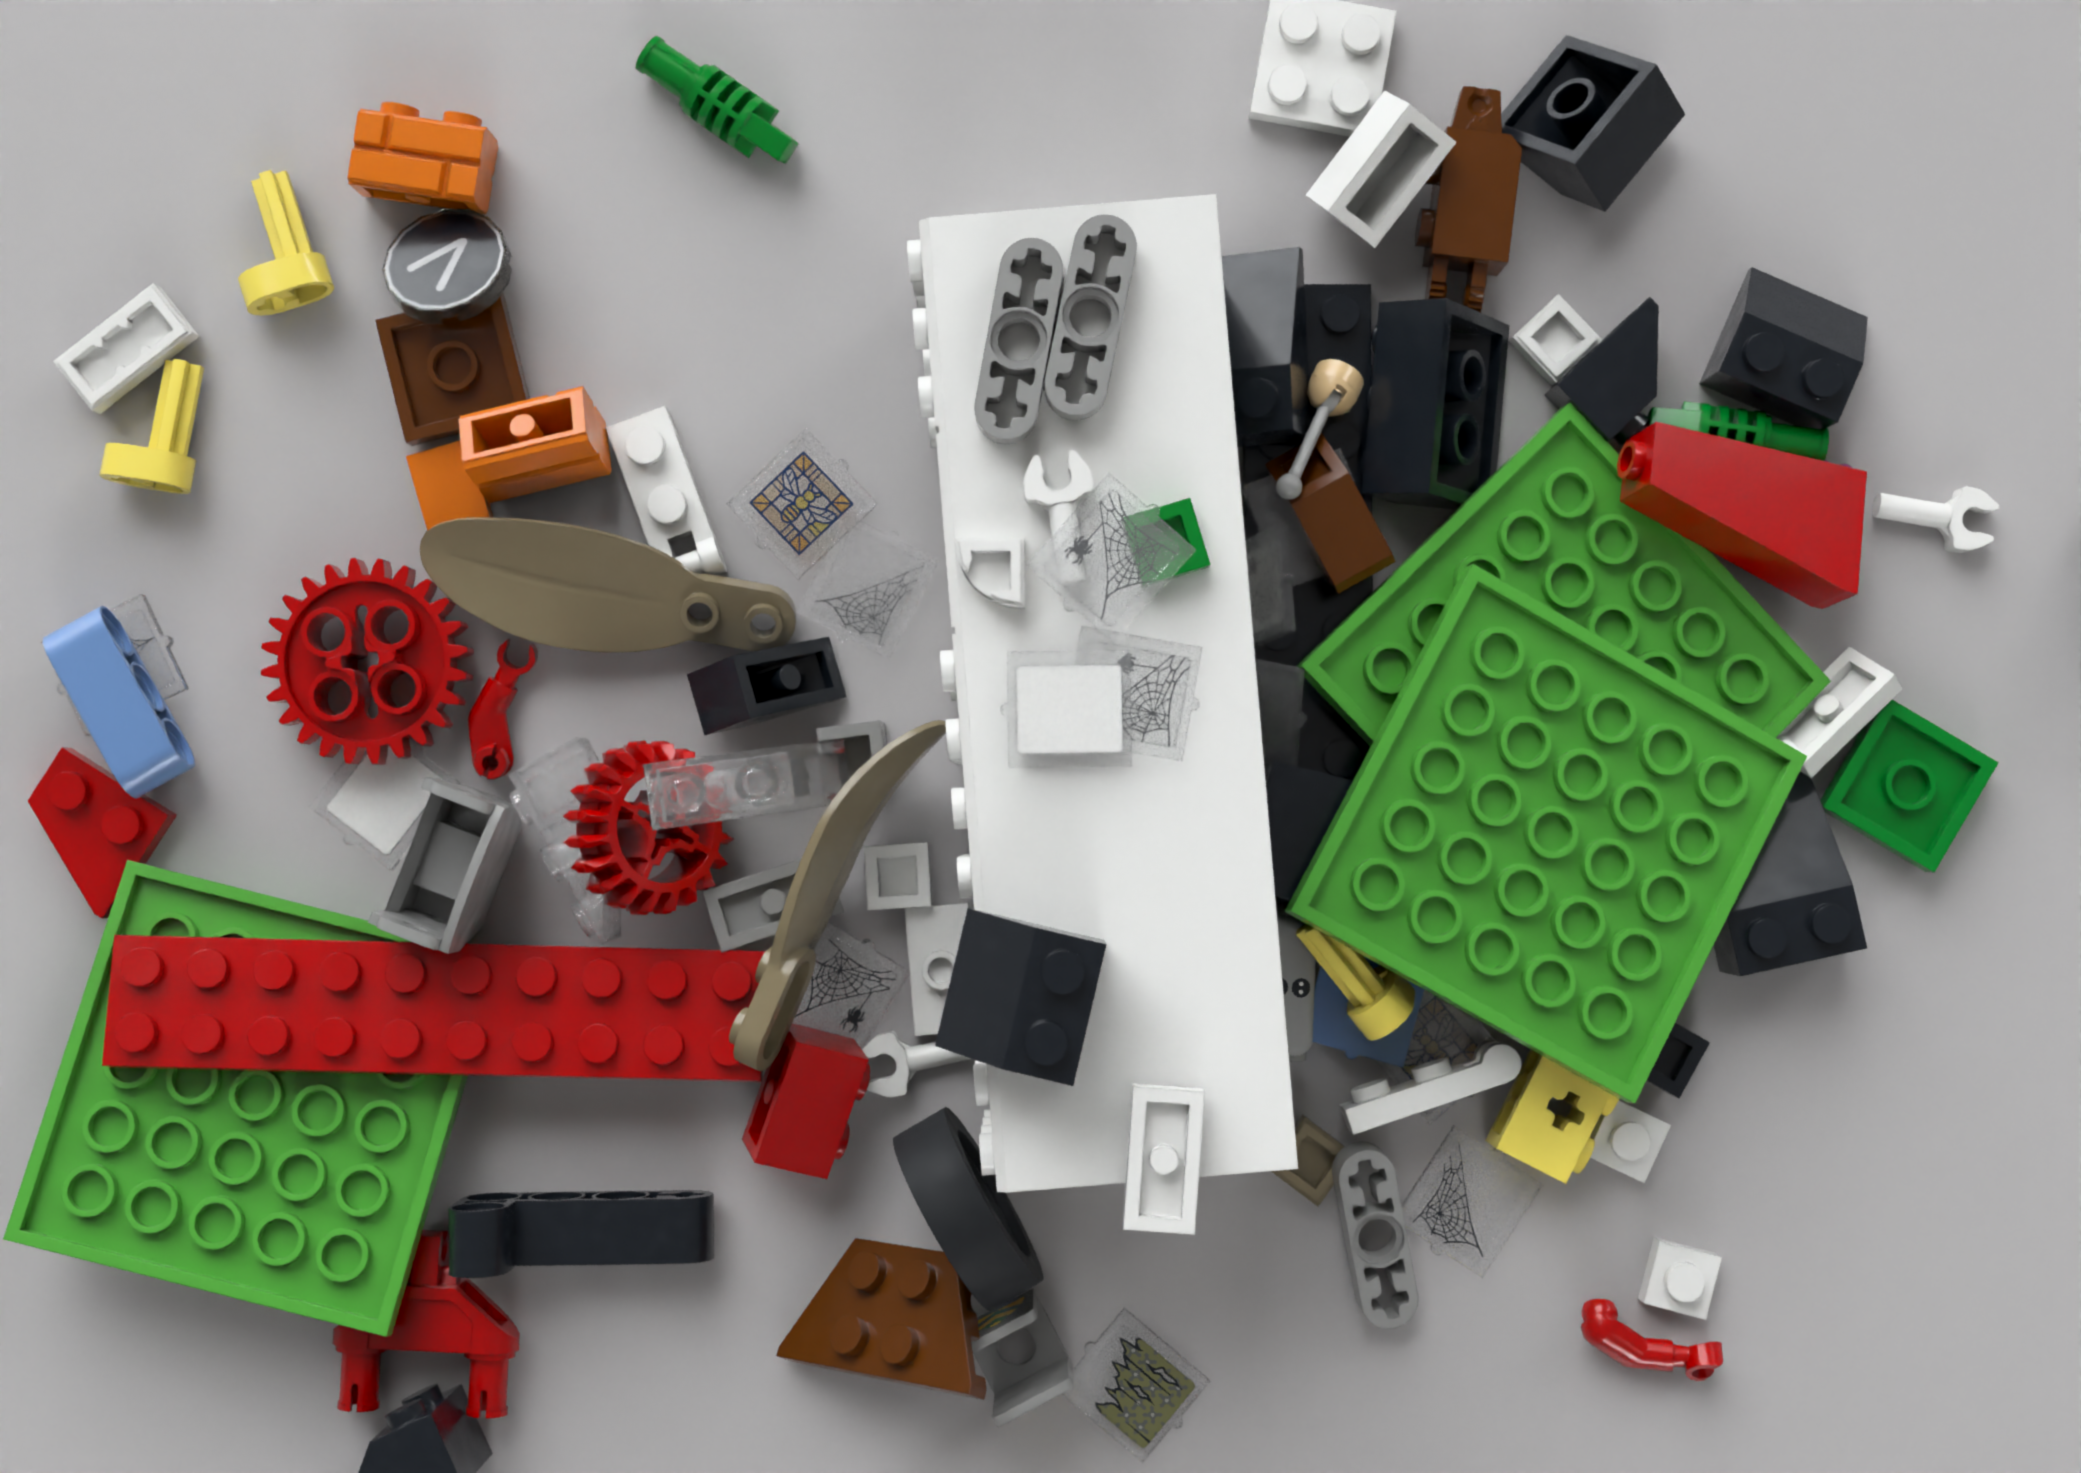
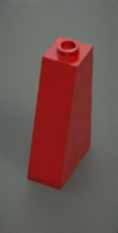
[1617,422,1867,609]

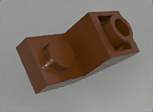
[1265,432,1396,593]

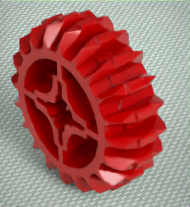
[563,740,734,915]

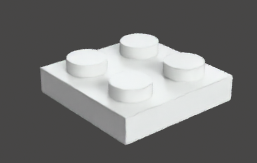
[1248,0,1397,137]

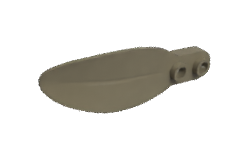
[420,517,796,653]
[729,720,946,1071]

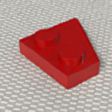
[28,747,177,919]

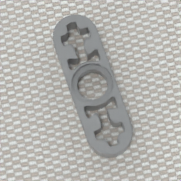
[1045,214,1137,421]
[974,238,1063,444]
[1332,1141,1418,1329]

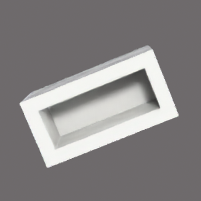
[1306,91,1456,248]

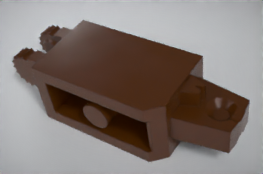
[1415,86,1522,313]

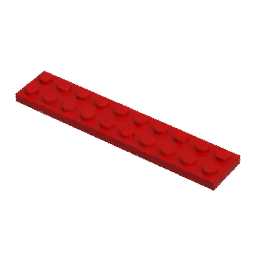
[102,935,766,1082]

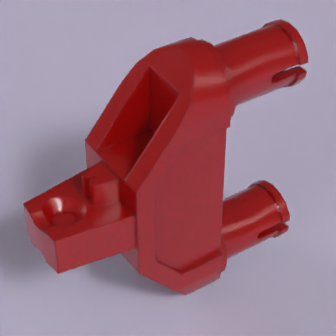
[332,1230,520,1419]

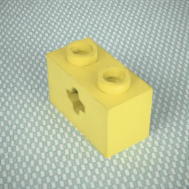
[1485,1049,1619,1184]

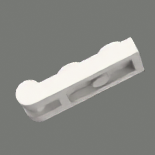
[606,406,727,575]
[1339,1040,1521,1135]

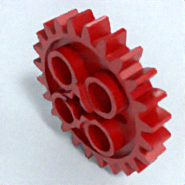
[261,558,474,765]

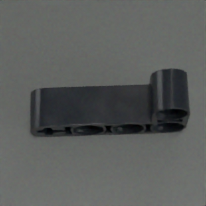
[448,1190,714,1278]

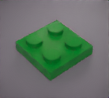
[1820,700,1999,873]

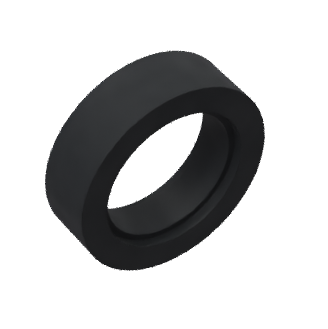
[893,1107,1044,1311]

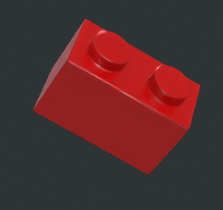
[742,1023,871,1179]

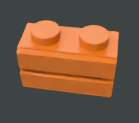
[347,102,498,215]
[459,386,612,503]

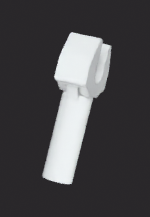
[1023,450,1094,585]
[1872,486,1999,553]
[862,1030,971,1098]

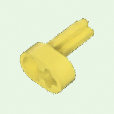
[238,170,334,316]
[99,359,204,494]
[1296,924,1415,1041]

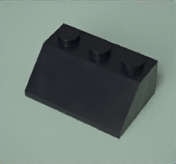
[1360,298,1510,510]

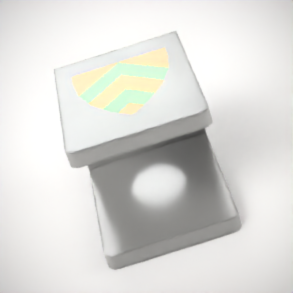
[972,1288,1074,1427]

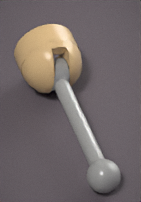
[1276,359,1364,500]

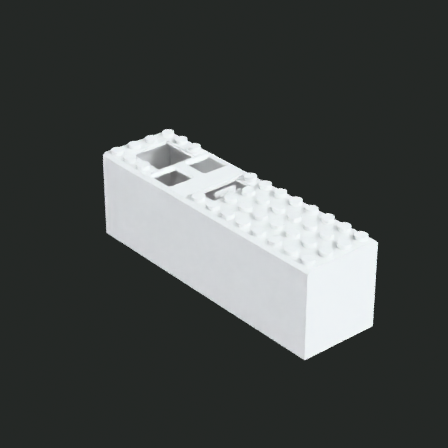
[907,194,1298,1193]

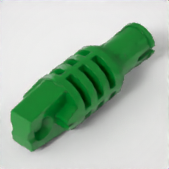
[635,36,799,164]
[1645,401,1829,461]

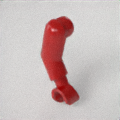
[468,638,538,780]
[1580,1299,1723,1381]

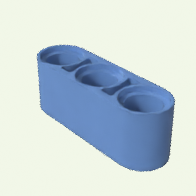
[43,605,195,799]

